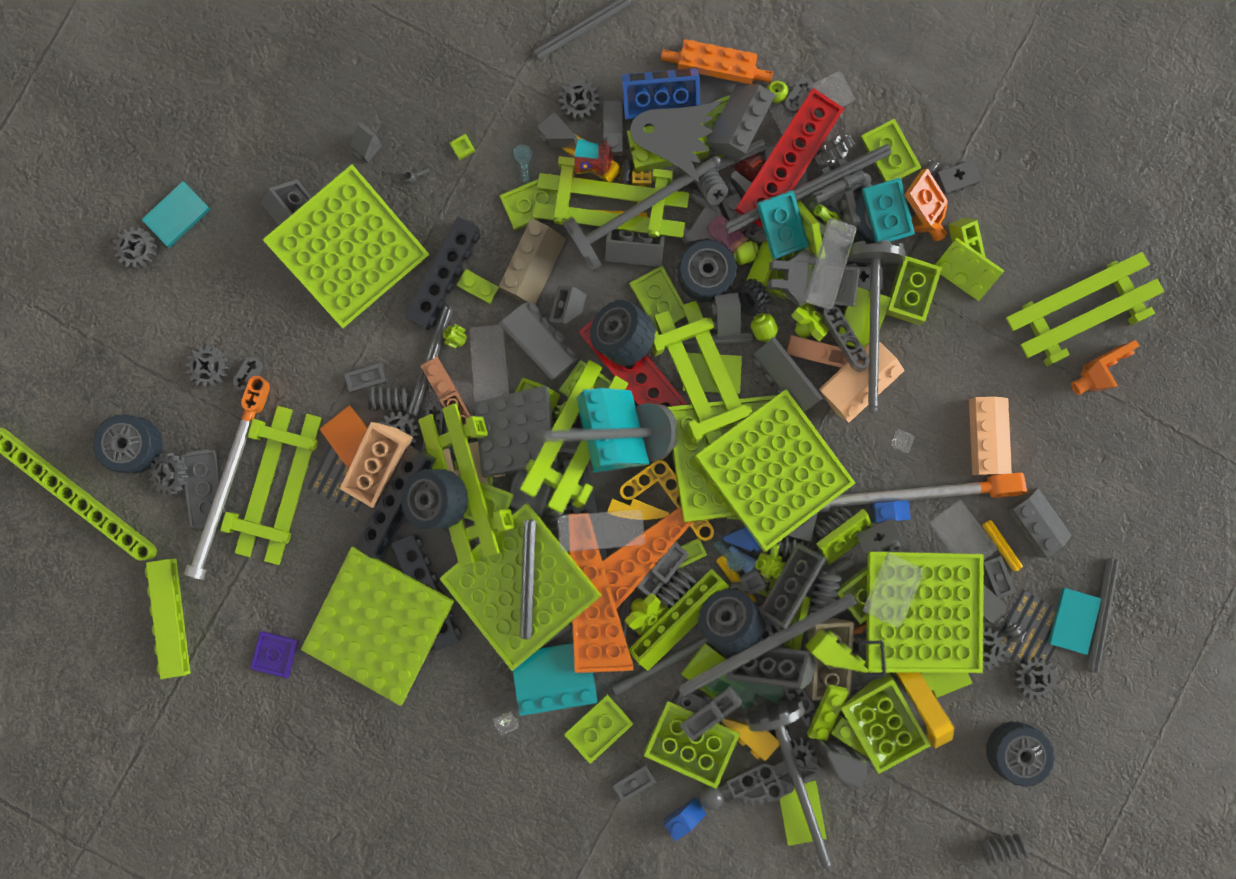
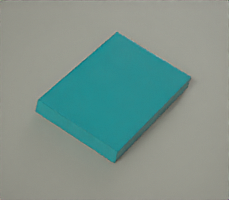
[862,177,915,243]
[142,181,211,248]
[756,190,809,259]
[1048,588,1102,655]

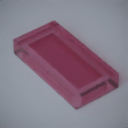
[706,214,747,254]

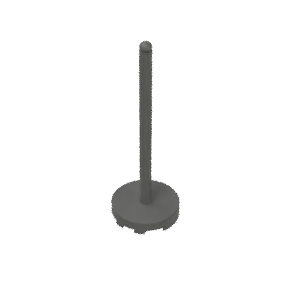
[562,156,720,271]
[846,240,905,414]
[539,403,677,461]
[744,697,831,869]

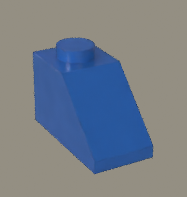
[870,500,911,523]
[721,527,762,552]
[663,797,706,842]

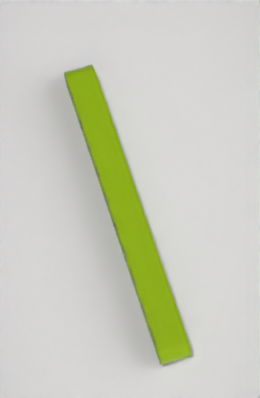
[0,427,157,561]

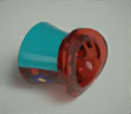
[574,139,613,178]

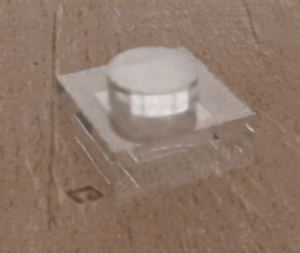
[889,429,915,454]
[493,711,519,736]

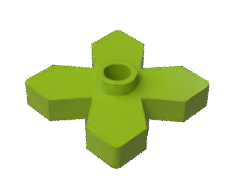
[791,303,829,341]
[625,593,669,637]

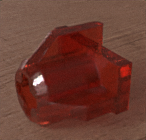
[735,154,764,182]

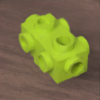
[754,544,787,581]

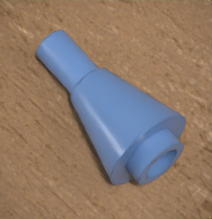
[728,545,757,574]

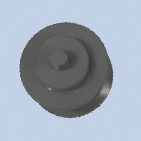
[1004,622,1027,644]

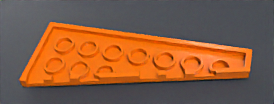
[571,506,692,624]
[568,513,633,673]

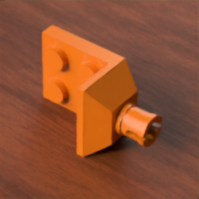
[904,169,948,242]
[1071,340,1140,395]

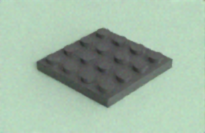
[474,386,557,478]

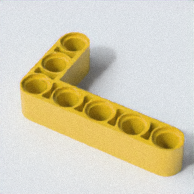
[620,460,714,541]
[894,672,954,749]

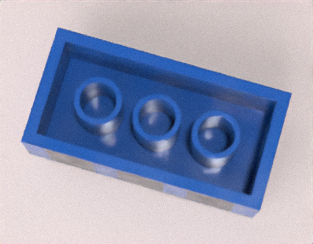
[621,68,700,119]

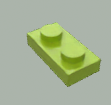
[457,269,499,305]

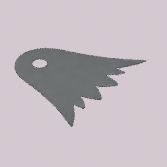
[630,100,722,182]

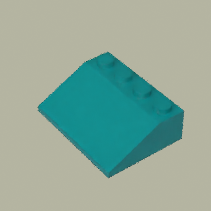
[576,388,649,472]
[513,642,598,716]

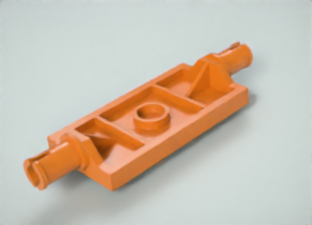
[661,39,773,85]

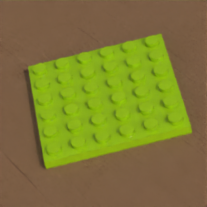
[263,164,430,328]
[694,389,855,552]
[667,395,777,523]
[440,503,602,671]
[301,546,454,706]
[866,552,984,673]

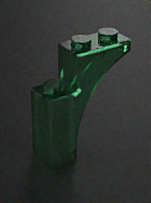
[703,675,784,711]

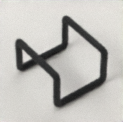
[853,634,886,678]

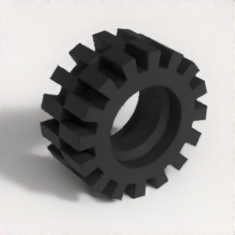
[734,279,770,316]

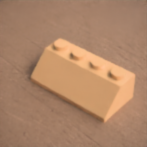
[819,341,904,423]
[969,397,1012,475]
[340,422,413,508]

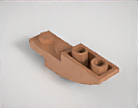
[786,335,858,368]
[421,356,471,425]

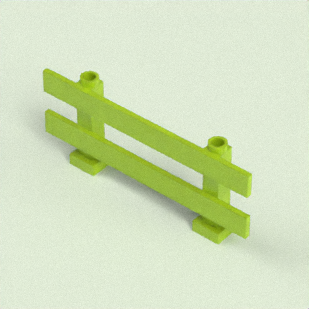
[533,156,689,238]
[1005,252,1165,366]
[651,300,753,445]
[520,360,628,514]
[418,403,515,568]
[220,406,322,565]

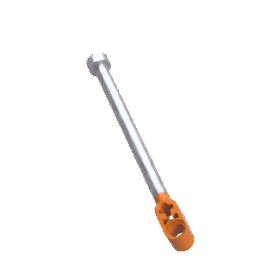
[184,376,270,580]
[819,473,1028,512]

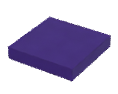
[250,631,299,678]

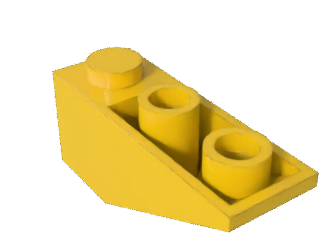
[721,717,780,761]

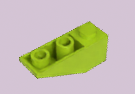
[805,629,869,673]

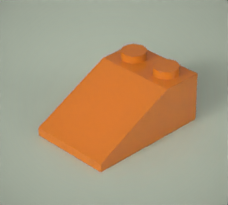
[320,405,368,468]

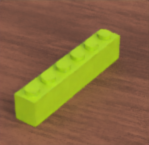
[145,559,190,679]
[628,569,730,671]

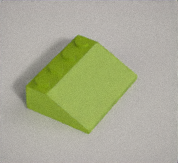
[840,672,931,774]
[643,701,740,789]

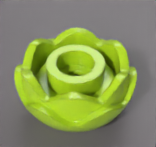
[766,81,789,103]

